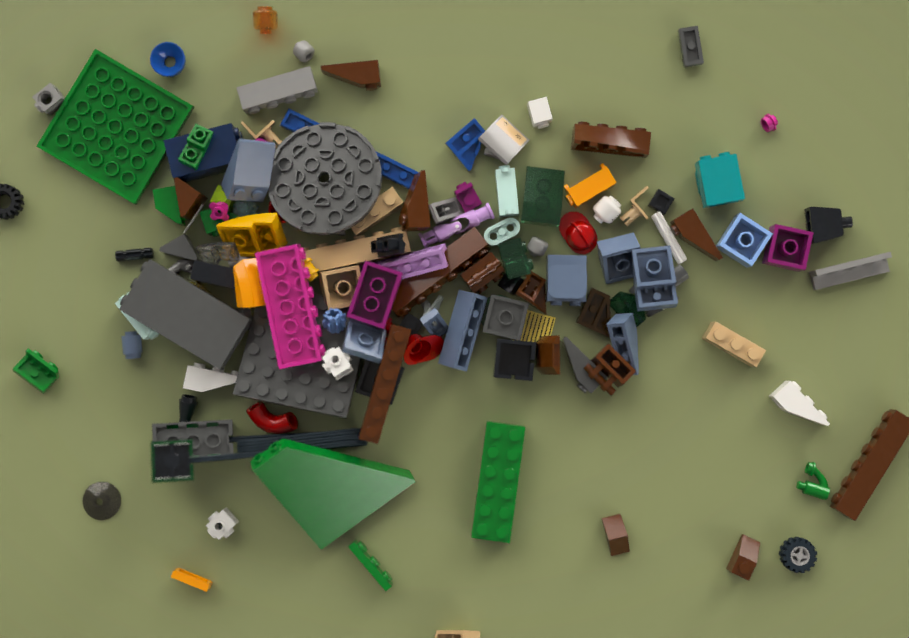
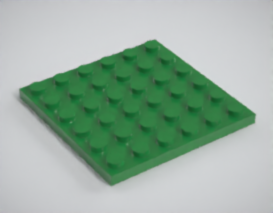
[36,49,195,205]

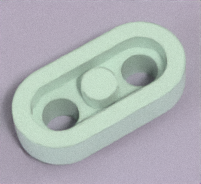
[484,218,520,246]

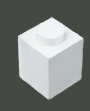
[527,97,553,129]

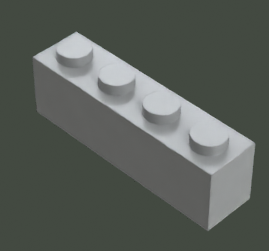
[237,66,318,114]

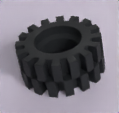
[0,184,24,220]

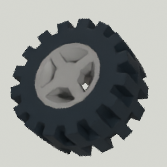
[779,537,817,573]

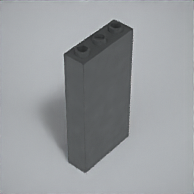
[119,259,253,370]

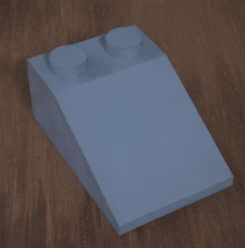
[221,139,276,202]

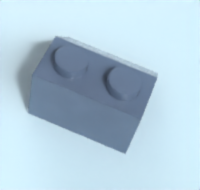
[597,232,640,284]

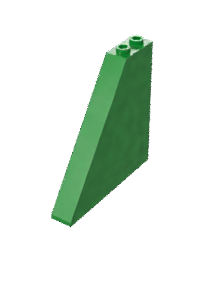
[250,439,416,550]

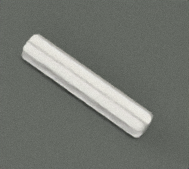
[651,211,687,264]

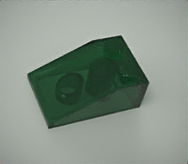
[520,166,565,227]

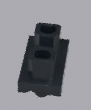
[371,234,406,257]

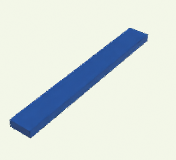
[280,108,418,189]

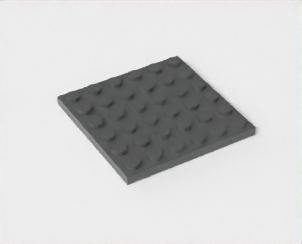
[233,294,362,419]

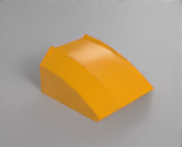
[233,258,265,308]

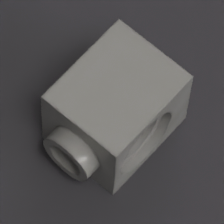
[33,83,65,115]

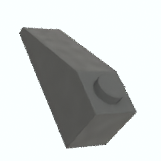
[562,336,607,393]

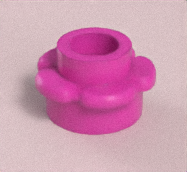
[760,114,778,132]

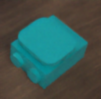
[695,152,745,208]

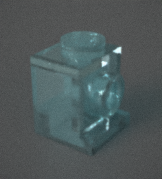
[233,200,259,217]

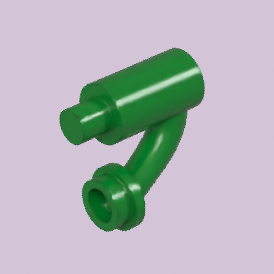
[796,462,830,500]

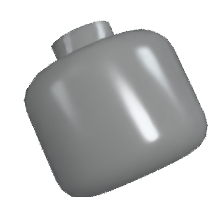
[293,40,315,62]
[527,236,548,257]

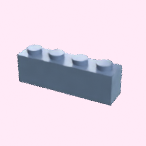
[438,290,487,372]

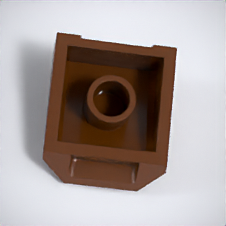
[534,335,560,375]

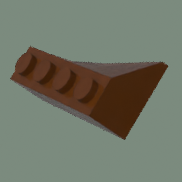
[571,121,651,158]

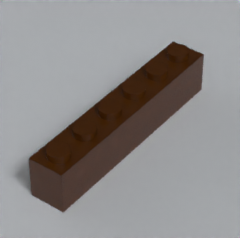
[392,227,491,318]
[358,324,411,444]
[830,409,909,521]

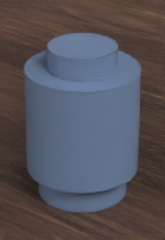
[121,331,143,359]

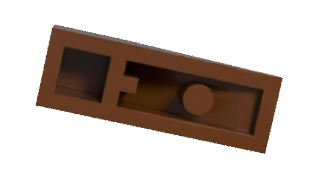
[321,60,381,91]
[399,170,431,232]
[670,209,723,261]

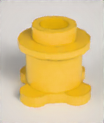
[304,258,319,282]

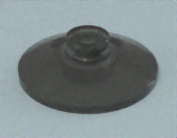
[83,481,121,520]

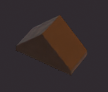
[601,514,630,556]

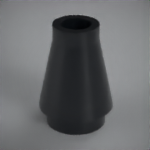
[179,394,198,422]

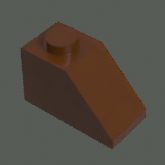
[726,534,760,581]

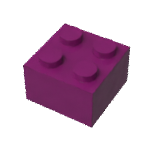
[762,224,814,272]

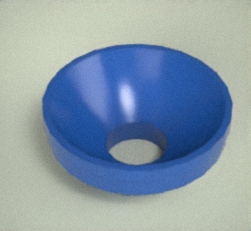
[150,42,186,77]

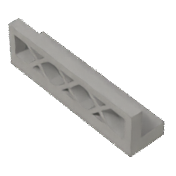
[809,252,892,290]

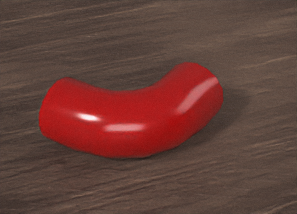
[246,401,298,434]

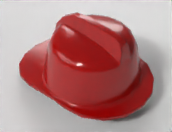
[559,211,598,254]
[403,334,444,365]

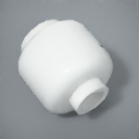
[593,195,622,224]

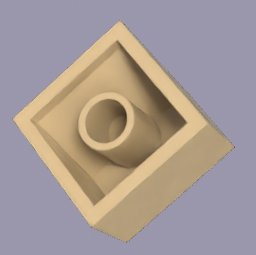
[317,265,360,310]

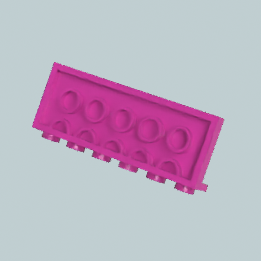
[255,244,326,369]

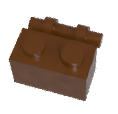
[460,252,505,294]
[583,343,636,396]

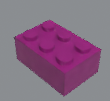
[346,260,403,329]

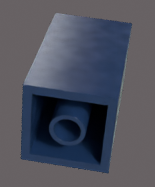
[163,123,244,183]

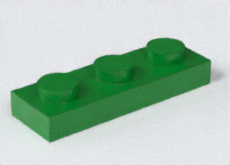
[348,539,393,591]

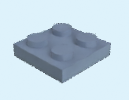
[342,318,387,364]

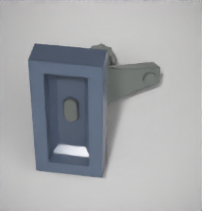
[420,295,448,337]

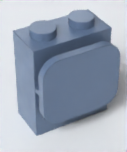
[546,255,587,306]

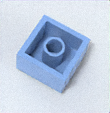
[716,213,773,268]

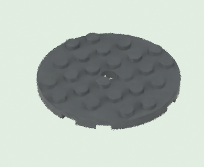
[268,122,382,235]

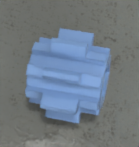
[322,308,347,334]

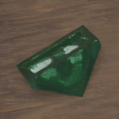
[610,291,646,328]

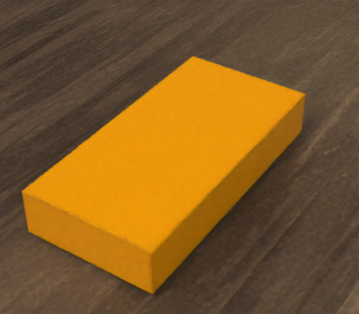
[171,567,213,592]

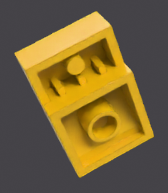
[216,213,287,257]

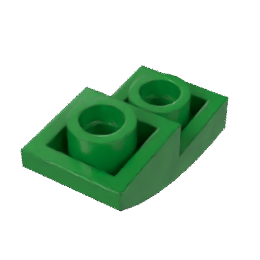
[178,124,214,170]

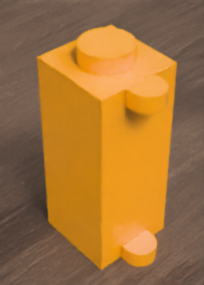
[563,163,617,209]

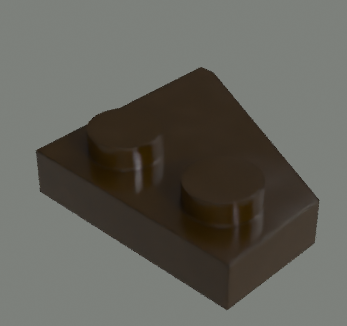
[576,288,611,338]

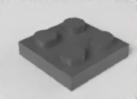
[482,294,529,341]

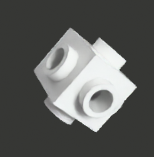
[322,347,353,380]
[206,507,239,540]

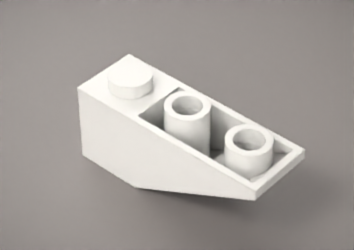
[183,362,238,392]
[769,381,830,426]

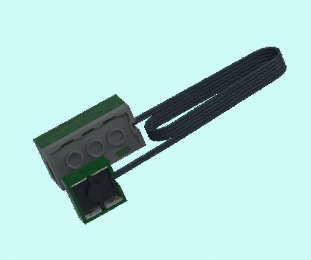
[151,419,367,483]

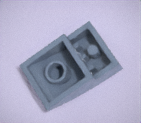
[631,246,678,312]

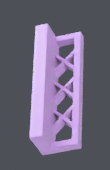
[374,243,448,279]

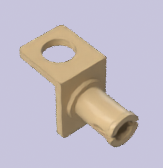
[241,120,282,149]
[620,186,649,227]

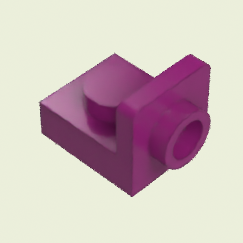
[454,182,482,213]

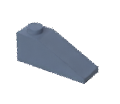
[607,313,639,375]

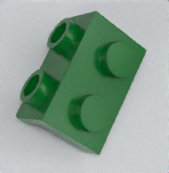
[12,348,59,394]

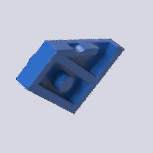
[445,118,485,171]

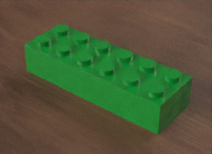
[471,421,526,543]

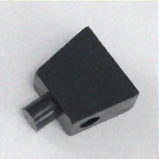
[804,207,853,245]

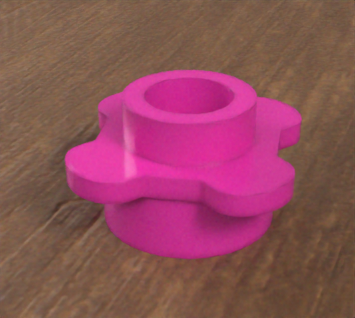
[209,202,229,221]

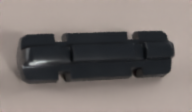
[115,248,154,261]

